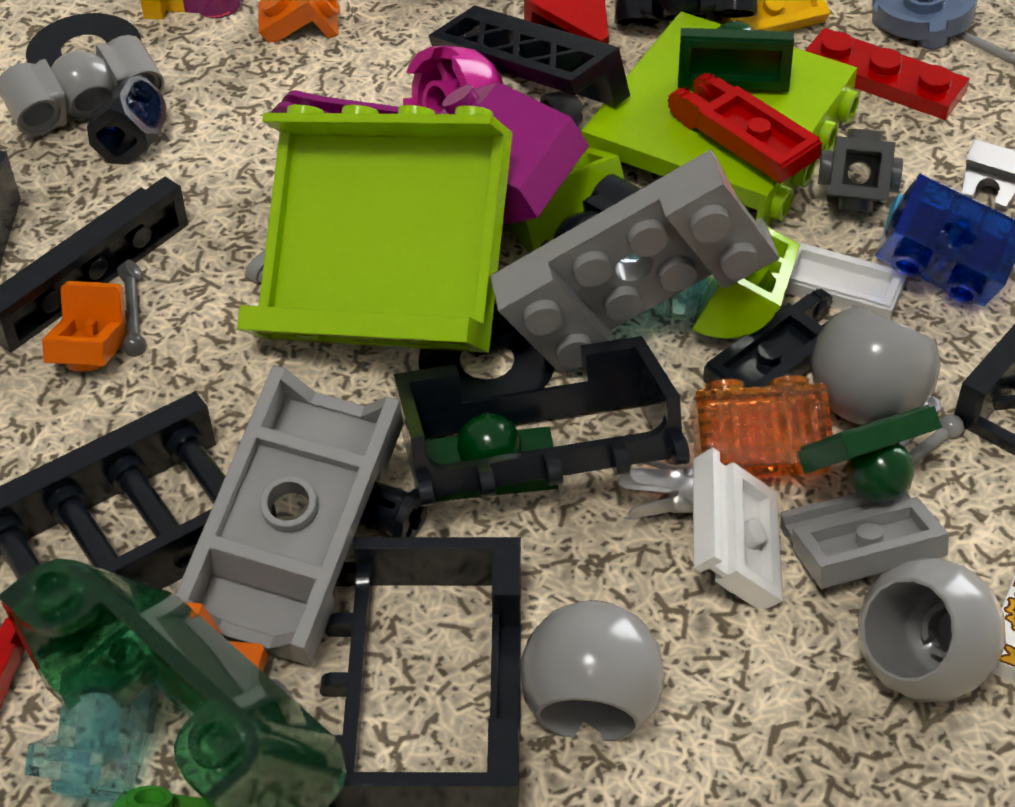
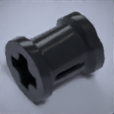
[358,480,428,537]

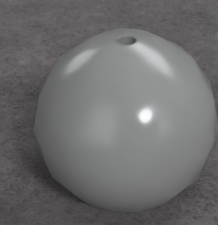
[810,305,941,425]
[858,558,1006,702]
[520,600,665,741]

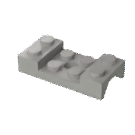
[490,149,780,373]
[170,365,404,666]

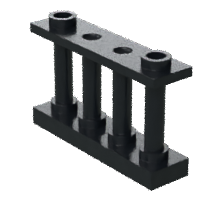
[0,391,277,656]

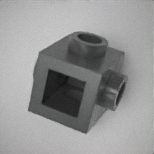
[818,129,903,213]

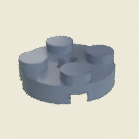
[872,0,977,49]

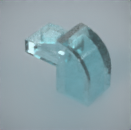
[24,666,161,803]

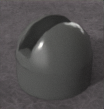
[540,91,583,127]

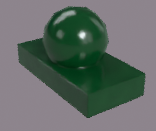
[678,20,794,91]
[797,404,942,503]
[425,413,559,502]

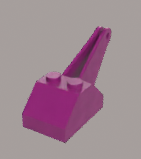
[271,82,589,225]

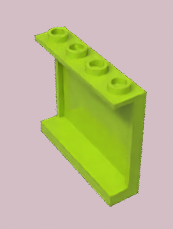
[581,11,860,227]
[237,104,513,353]

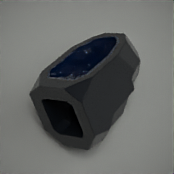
[87,75,166,164]

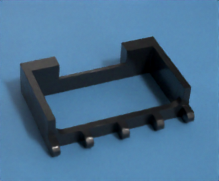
[393,336,690,507]
[308,537,521,807]

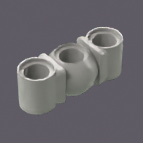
[0,35,165,136]

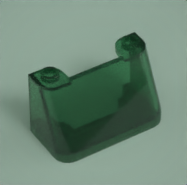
[0,558,346,807]

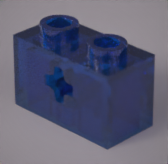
[875,173,1015,306]

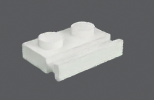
[693,447,783,609]

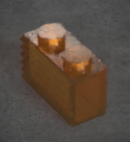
[690,375,833,477]

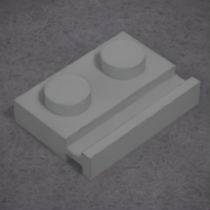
[780,491,949,589]

